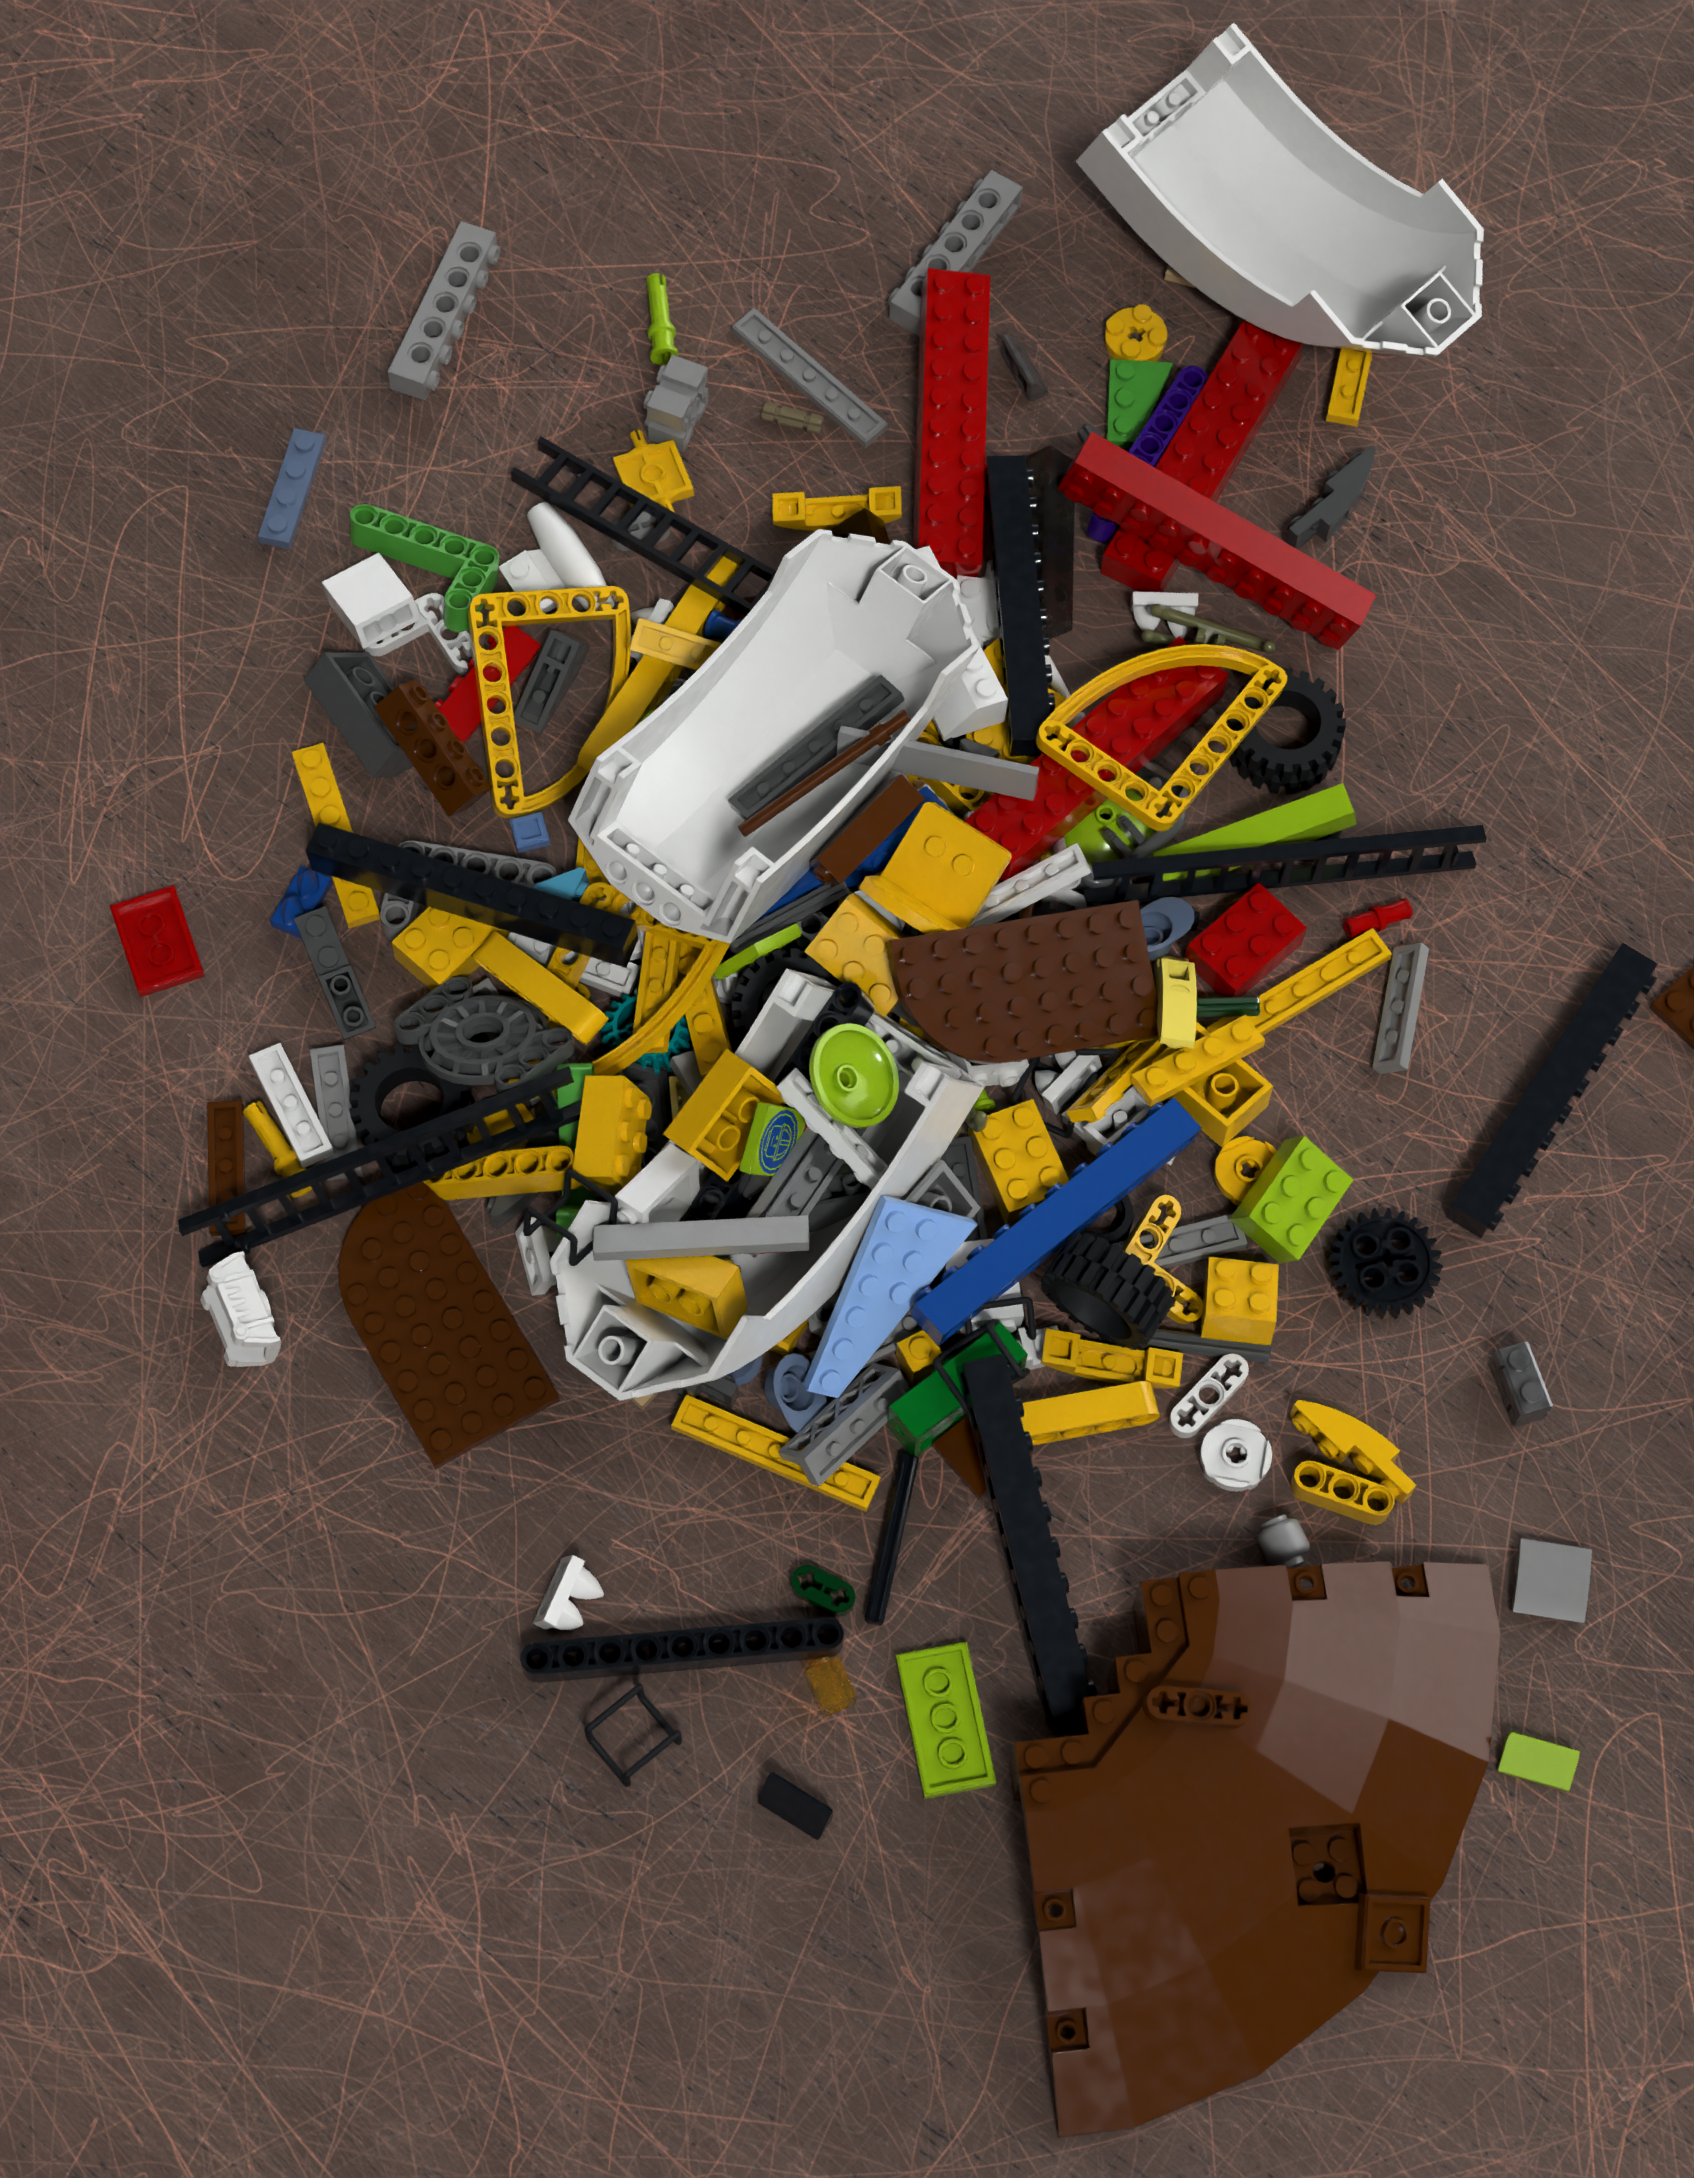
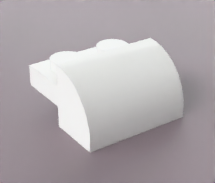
[1061,1086,1155,1155]

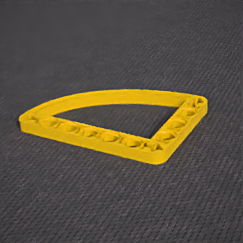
[468,586,631,819]
[1036,644,1287,832]
[503,882,730,1099]

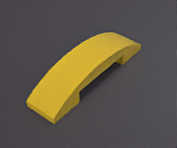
[772,486,902,531]
[1041,1328,1183,1389]

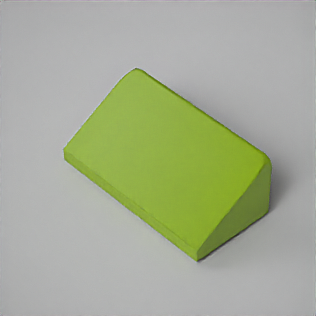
[1497,1732,1580,1792]

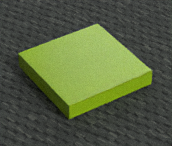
[714,923,802,980]

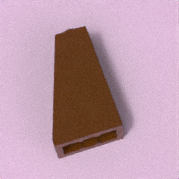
[809,774,925,887]

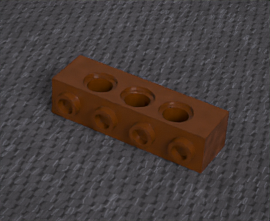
[374,679,492,817]

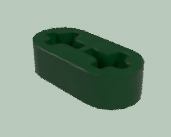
[791,1565,856,1617]

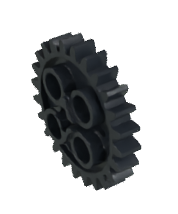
[1328,1208,1443,1319]

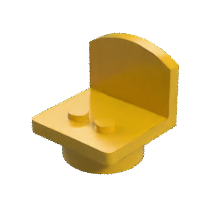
[859,802,1012,934]

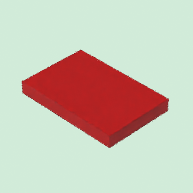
[110,885,205,997]

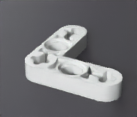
[364,593,473,675]

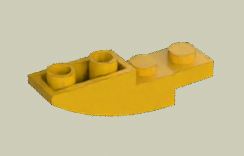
[1290,1400,1417,1504]

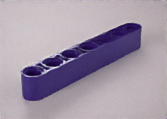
[1086,365,1208,542]

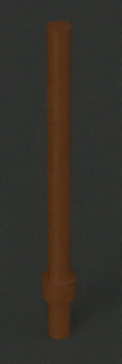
[737,709,911,837]

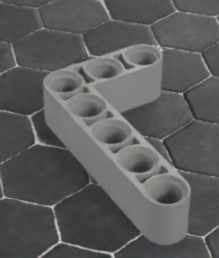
[380,841,557,941]

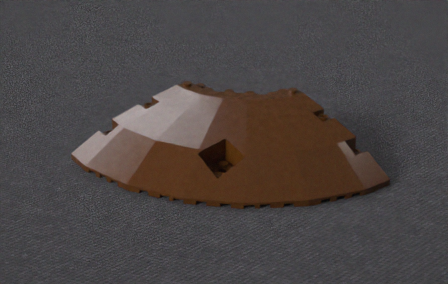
[1009,1561,1501,2138]

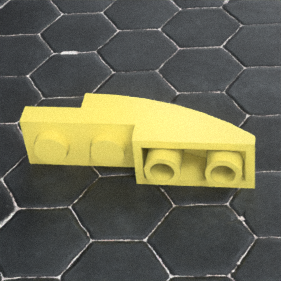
[1153,955,1197,1048]

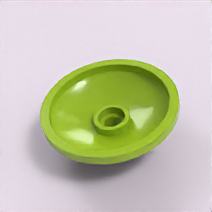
[1064,789,1154,870]
[809,1023,899,1128]

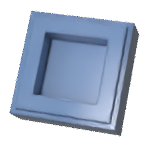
[509,811,550,853]

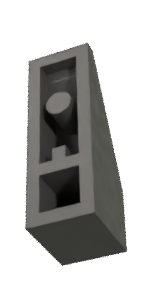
[514,629,591,734]

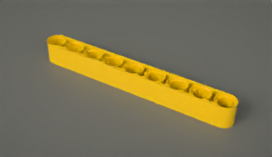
[577,551,741,772]

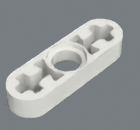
[1169,1354,1249,1438]

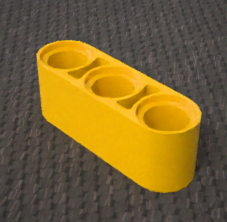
[1290,1460,1395,1525]

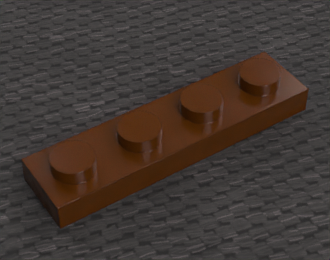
[207,1100,246,1236]

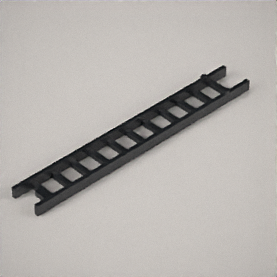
[511,437,777,616]
[1083,825,1487,907]
[178,1066,582,1268]

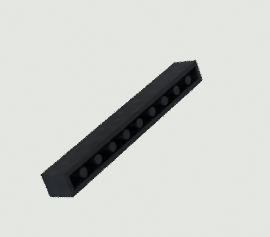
[985,455,1058,757]
[306,823,638,968]
[1446,943,1658,1238]
[956,1354,1097,1720]

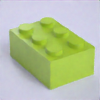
[1229,1136,1353,1263]

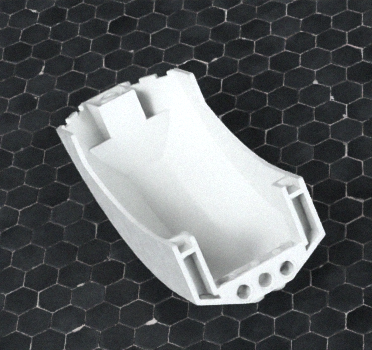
[1076,23,1484,358]
[568,529,979,944]
[550,969,984,1401]

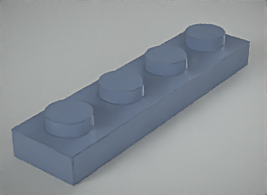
[258,428,326,549]

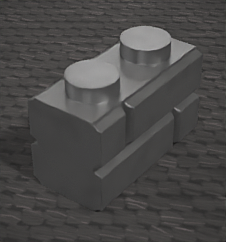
[1489,1342,1553,1427]

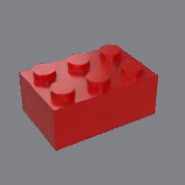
[1185,883,1307,997]

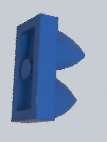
[270,865,332,939]

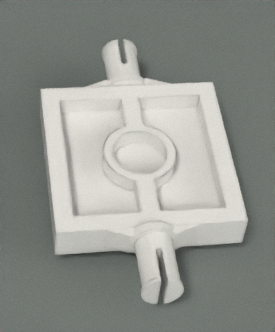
[957,560,999,650]

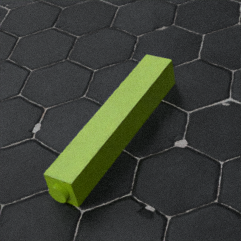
[1153,783,1357,881]

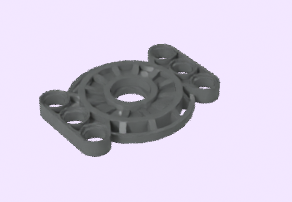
[394,977,575,1094]

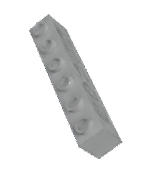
[888,170,1023,336]
[388,221,500,401]

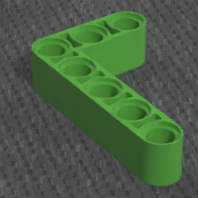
[350,504,499,632]
[556,1063,600,1241]

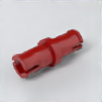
[1342,898,1413,939]

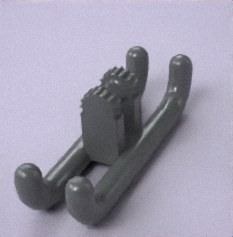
[1076,795,1186,892]

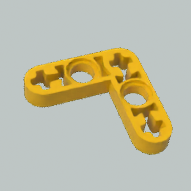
[1123,1195,1203,1324]

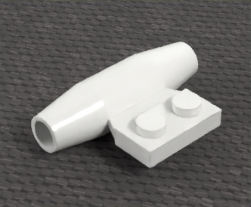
[499,502,615,613]

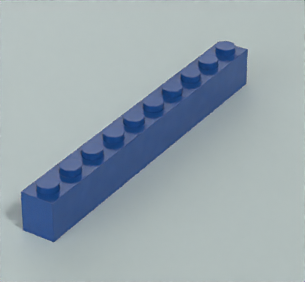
[911,1098,1202,1347]

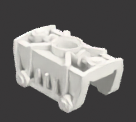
[200,1251,281,1367]

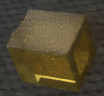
[805,1656,857,1718]

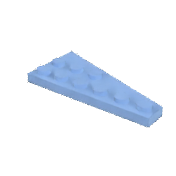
[803,1195,978,1398]

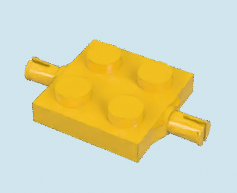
[613,430,694,513]

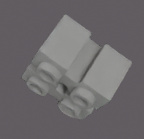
[644,355,709,453]

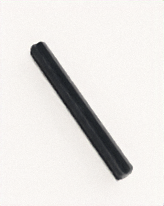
[865,1453,919,1626]

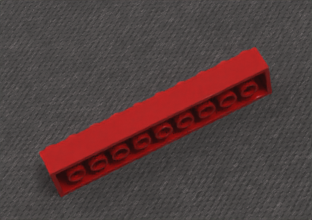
[912,268,990,580]
[1101,320,1304,592]
[1057,431,1376,650]
[964,636,1229,883]

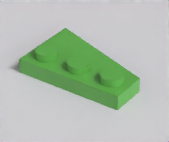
[1107,359,1173,449]

